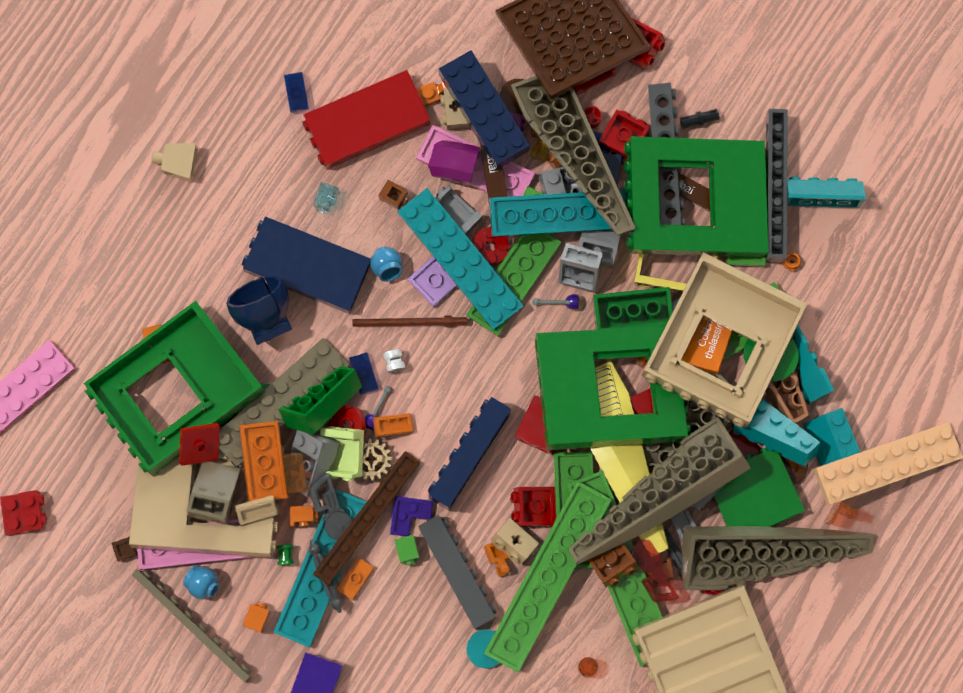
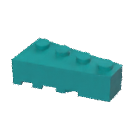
[733,399,820,467]

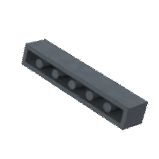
[418,515,497,629]

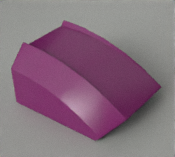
[428,140,480,186]

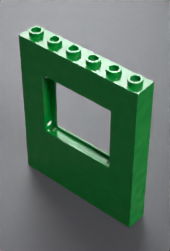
[624,136,768,257]
[83,301,265,476]
[534,326,690,450]

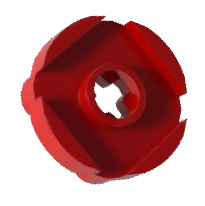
[472,226,509,265]
[328,406,366,436]

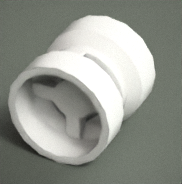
[383,349,406,373]

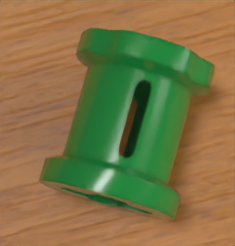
[276,545,294,565]

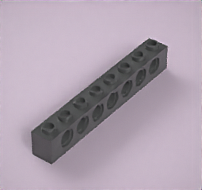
[648,83,686,225]
[766,109,788,263]

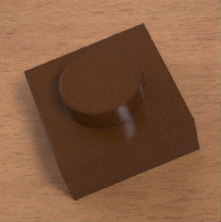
[111,537,137,562]

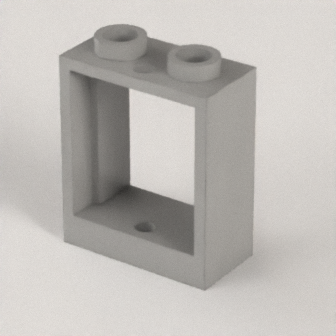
[558,244,603,292]

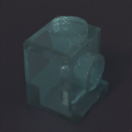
[313,182,340,214]

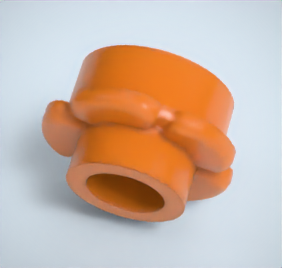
[782,253,801,271]

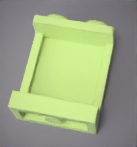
[320,426,364,481]

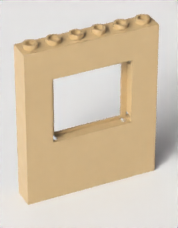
[642,252,807,428]
[129,431,285,558]

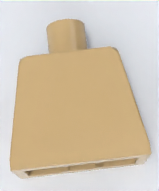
[152,143,198,183]

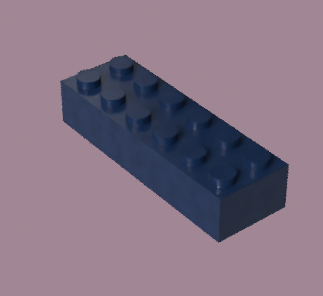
[439,50,530,170]
[428,397,511,511]

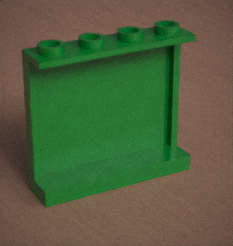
[713,448,805,527]

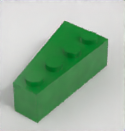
[278,366,362,435]

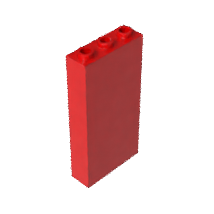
[302,70,431,169]

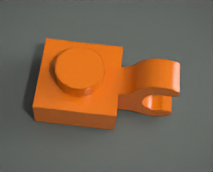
[416,82,447,107]
[483,543,510,577]

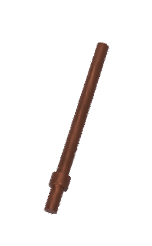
[352,315,467,327]

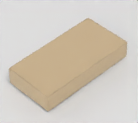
[235,495,278,525]

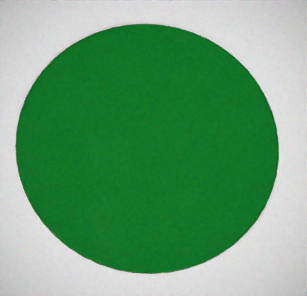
[743,338,799,381]

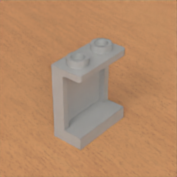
[436,186,482,236]

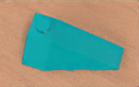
[792,324,834,405]

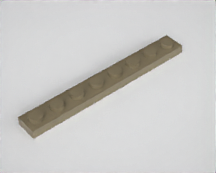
[132,569,251,683]

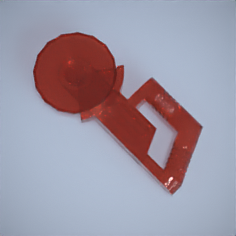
[632,540,679,602]

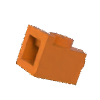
[290,506,318,528]

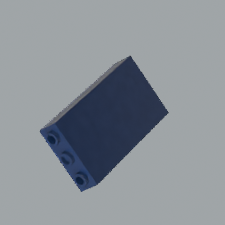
[242,216,371,314]

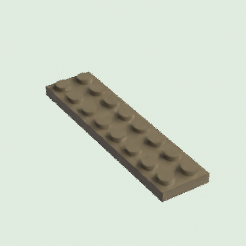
[219,338,350,468]

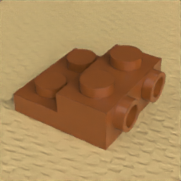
[588,543,639,587]

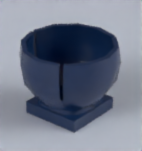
[226,276,292,345]

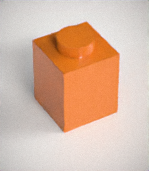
[242,602,271,633]

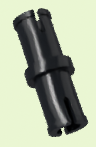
[680,108,720,129]

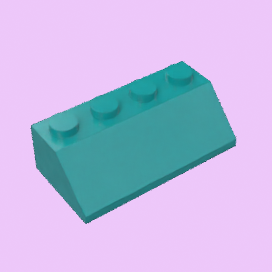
[787,177,866,208]
[804,408,860,466]

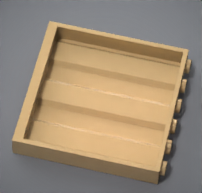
[632,585,787,693]

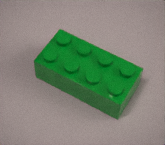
[592,287,673,330]

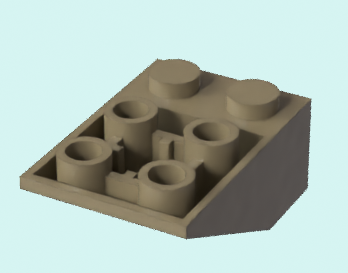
[186,461,241,525]

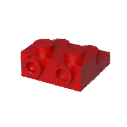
[629,18,666,70]
[598,109,650,158]
[510,487,556,527]
[0,490,47,536]

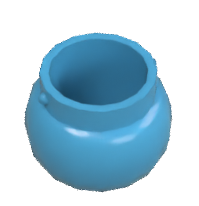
[370,247,403,282]
[183,565,219,600]

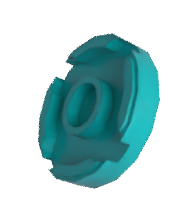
[466,629,500,669]

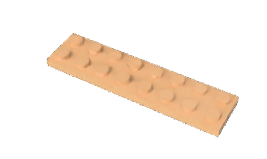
[813,422,963,506]

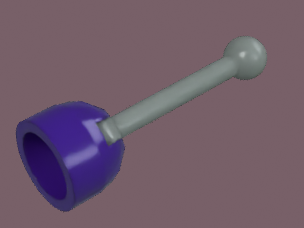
[532,294,579,310]
[364,386,391,431]

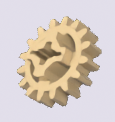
[362,439,392,481]

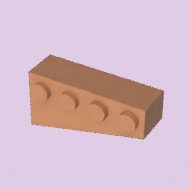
[765,371,809,424]

